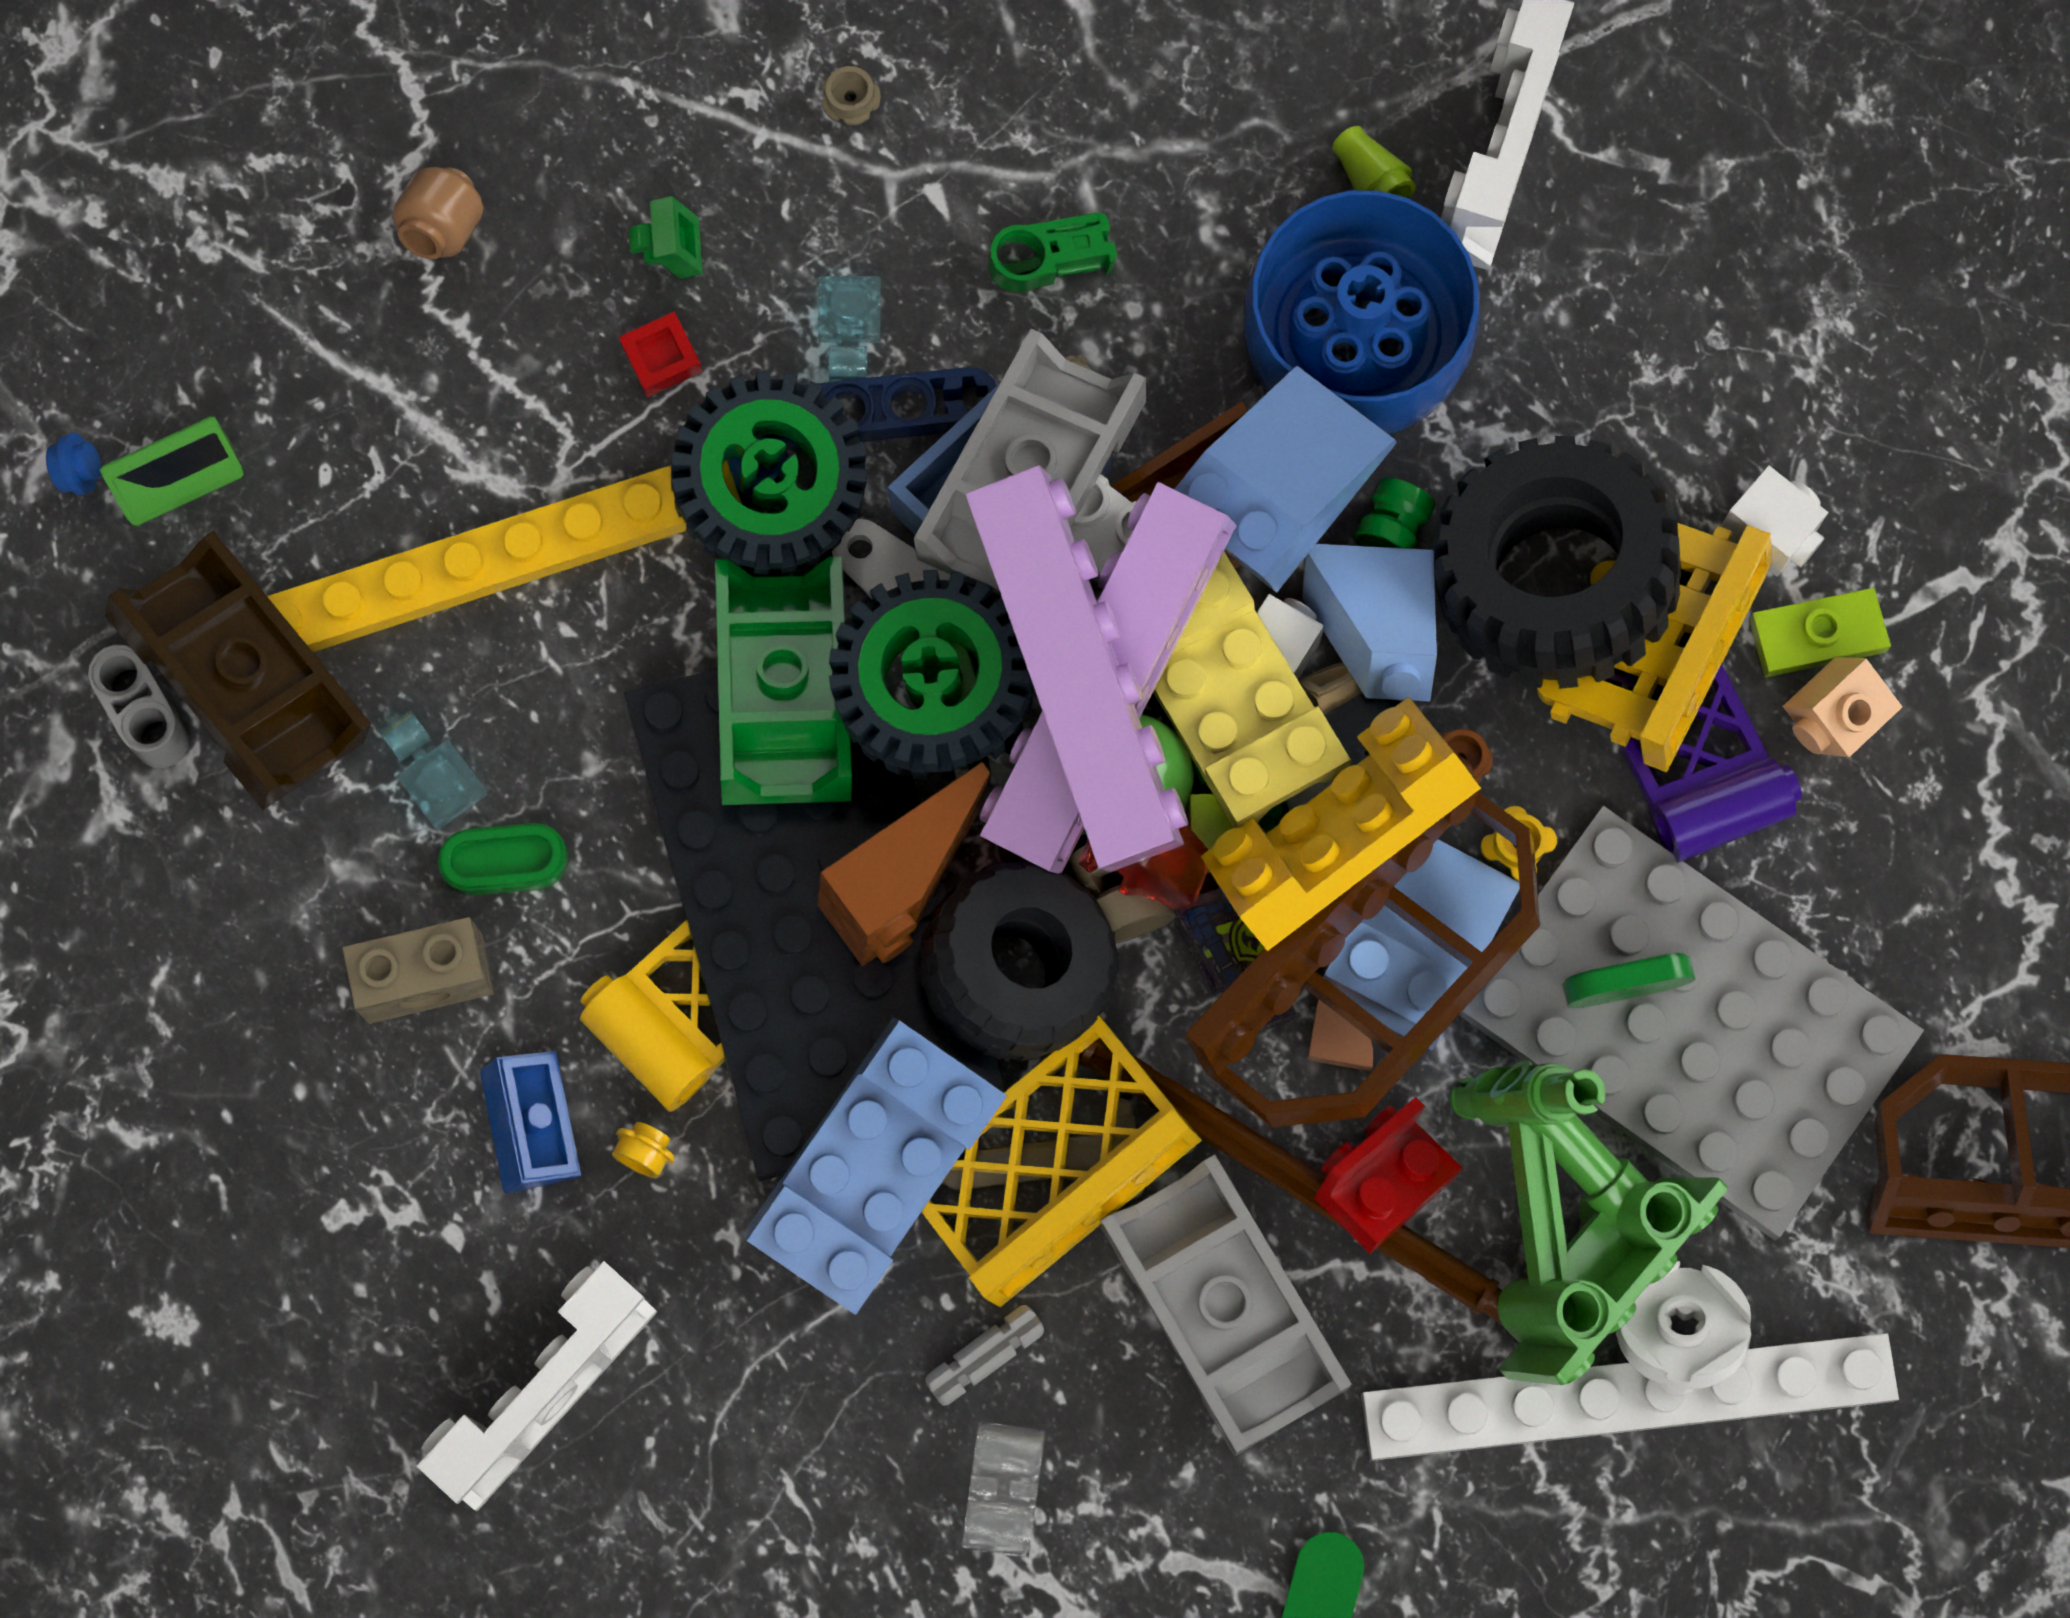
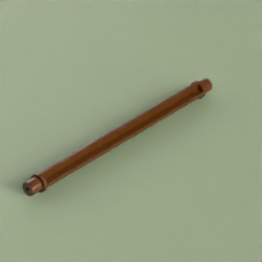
[1079,1038,1503,1325]

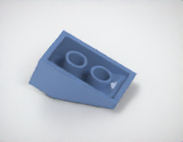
[1174,366,1397,593]

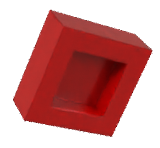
[619,311,703,398]

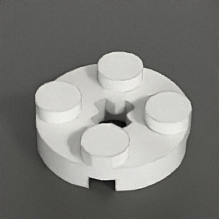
[1616,1261,1751,1395]

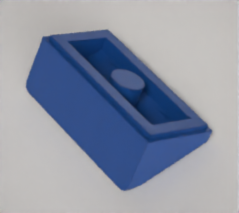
[480,1051,581,1193]

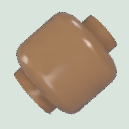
[392,167,484,259]

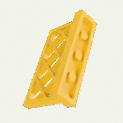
[922,1015,1202,1308]

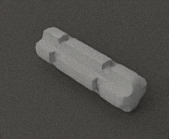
[925,1305,1044,1406]

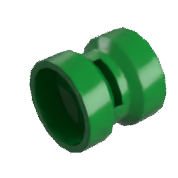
[1354,477,1436,549]

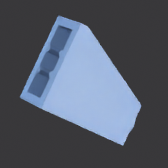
[1302,544,1437,701]

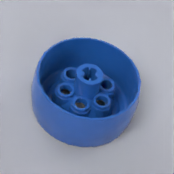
[1244,190,1480,434]

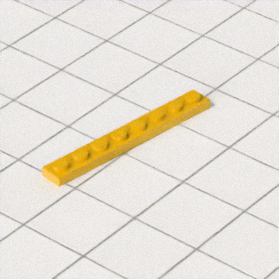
[267,460,742,652]

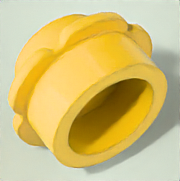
[612,1122,675,1179]

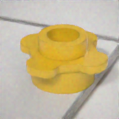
[1481,806,1557,881]

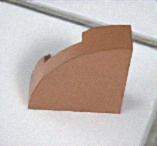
[1307,998,1373,1072]

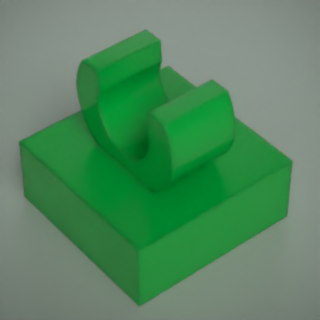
[628,196,703,279]

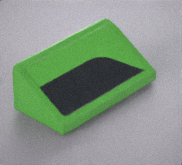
[99,416,244,526]

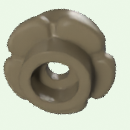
[821,66,881,125]

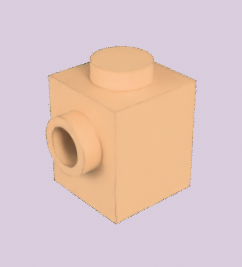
[1782,657,1902,757]

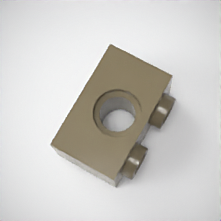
[342,917,495,1024]

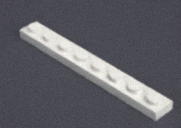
[1361,1333,1899,1461]

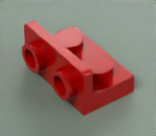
[1314,1097,1463,1254]

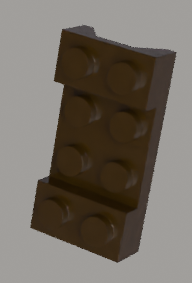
[105,531,371,810]

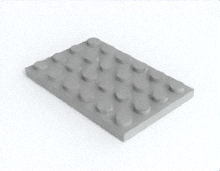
[1459,806,1924,1241]

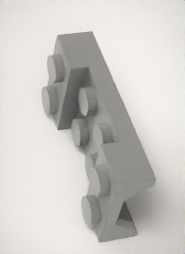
[914,329,1146,597]
[1100,1154,1352,1456]

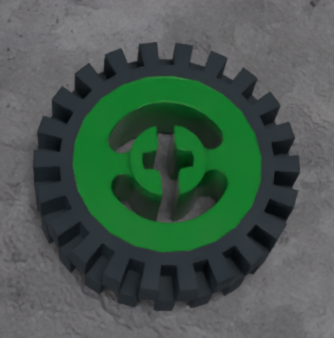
[671,371,868,575]
[829,570,1035,781]

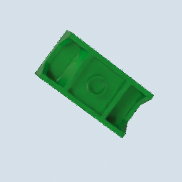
[715,556,852,805]

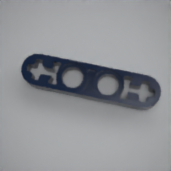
[762,367,996,450]

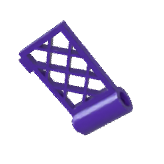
[1591,632,1802,863]

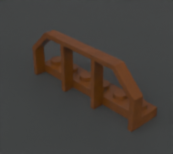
[1184,751,1540,1127]
[1867,1054,2070,1248]

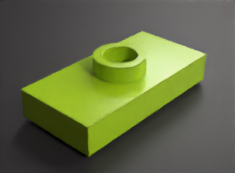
[1749,587,1891,678]

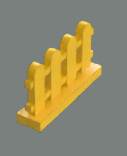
[1537,523,1773,773]

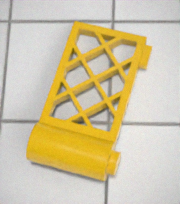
[579,921,725,1112]

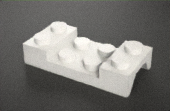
[1441,0,1574,270]
[416,1261,657,1511]

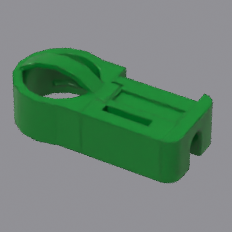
[987,212,1117,293]

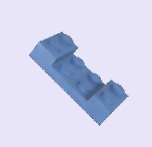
[743,1017,1007,1315]

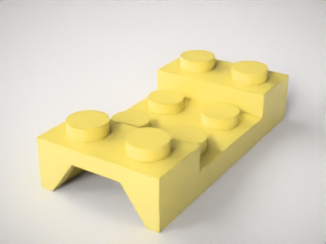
[1153,552,1351,828]

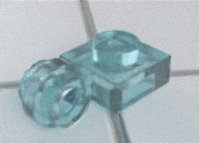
[818,276,882,382]
[378,709,488,831]

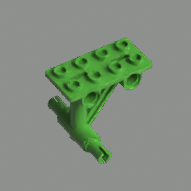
[1449,1060,1728,1385]

